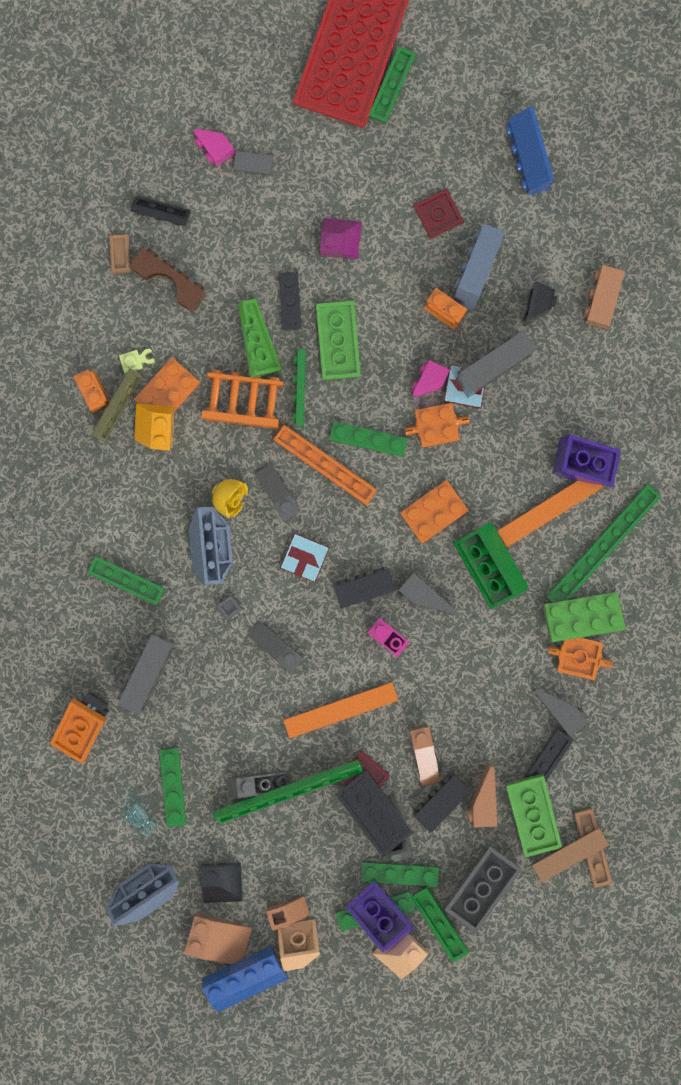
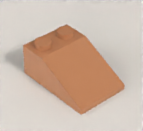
[467,763,498,828]
[184,912,252,964]

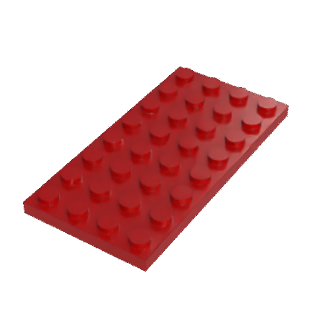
[293,0,409,129]

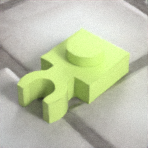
[119,349,155,374]

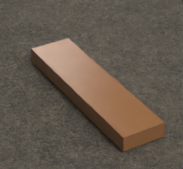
[573,808,613,888]
[532,827,609,882]

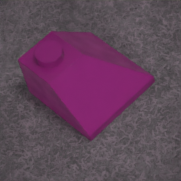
[320,218,361,260]

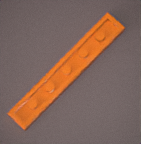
[273,424,377,506]
[497,481,604,547]
[283,682,399,738]

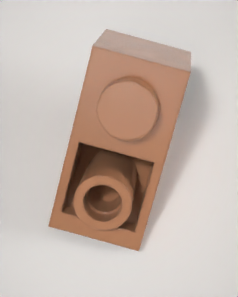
[266,896,310,930]

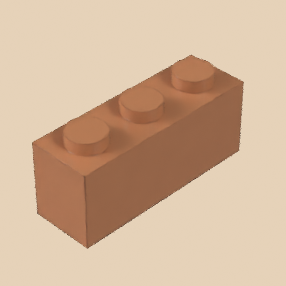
[583,265,625,329]

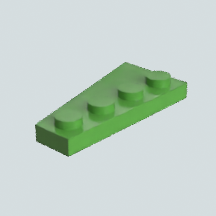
[238,299,282,378]

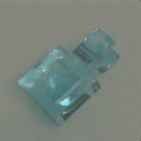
[123,803,158,837]

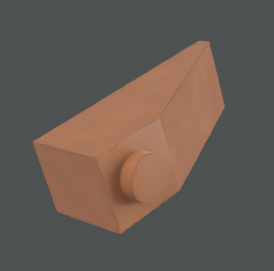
[409,725,441,786]

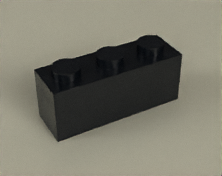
[334,567,396,608]
[413,773,471,833]

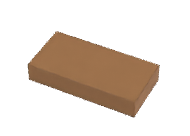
[109,234,131,274]

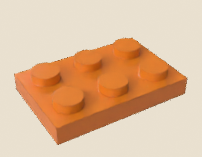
[134,357,200,411]
[400,480,469,544]
[50,699,107,764]

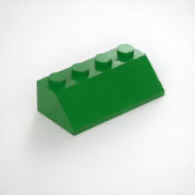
[453,522,529,610]

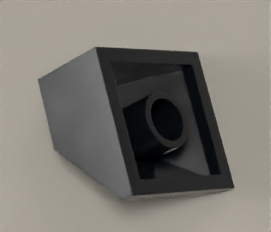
[523,281,557,326]
[201,862,242,903]

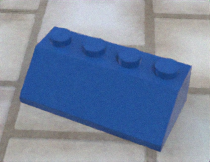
[505,106,554,196]
[202,945,288,1012]

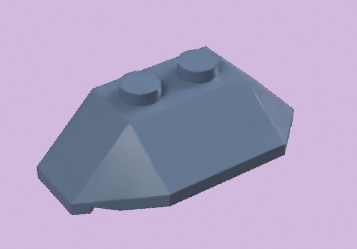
[189,507,233,585]
[106,863,180,926]

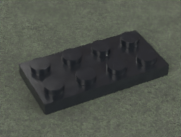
[336,770,413,857]

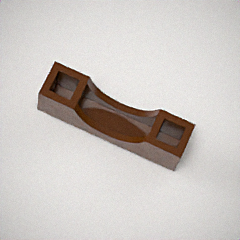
[129,248,206,313]

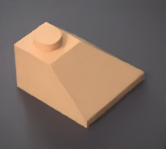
[278,919,320,971]
[372,934,428,979]

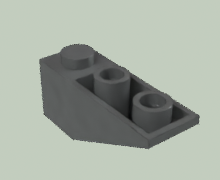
[227,771,290,798]

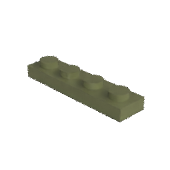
[91,368,143,442]

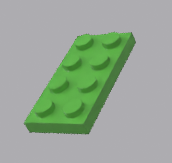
[316,301,361,380]
[543,592,626,643]
[505,773,562,857]

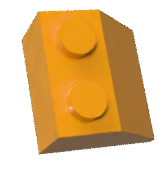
[134,403,175,451]

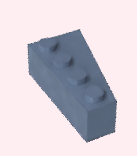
[453,224,505,312]

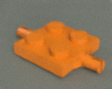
[404,403,470,448]
[547,638,613,681]

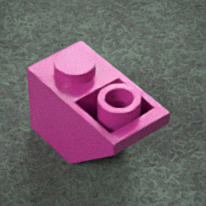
[194,129,235,167]
[410,360,450,398]
[367,618,409,657]

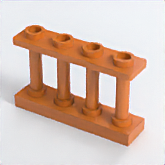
[201,370,284,429]

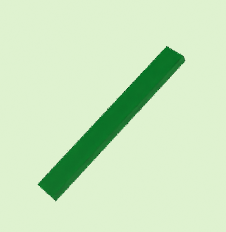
[545,484,662,603]
[213,760,364,824]

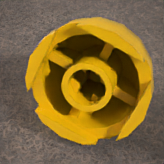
[212,479,248,518]

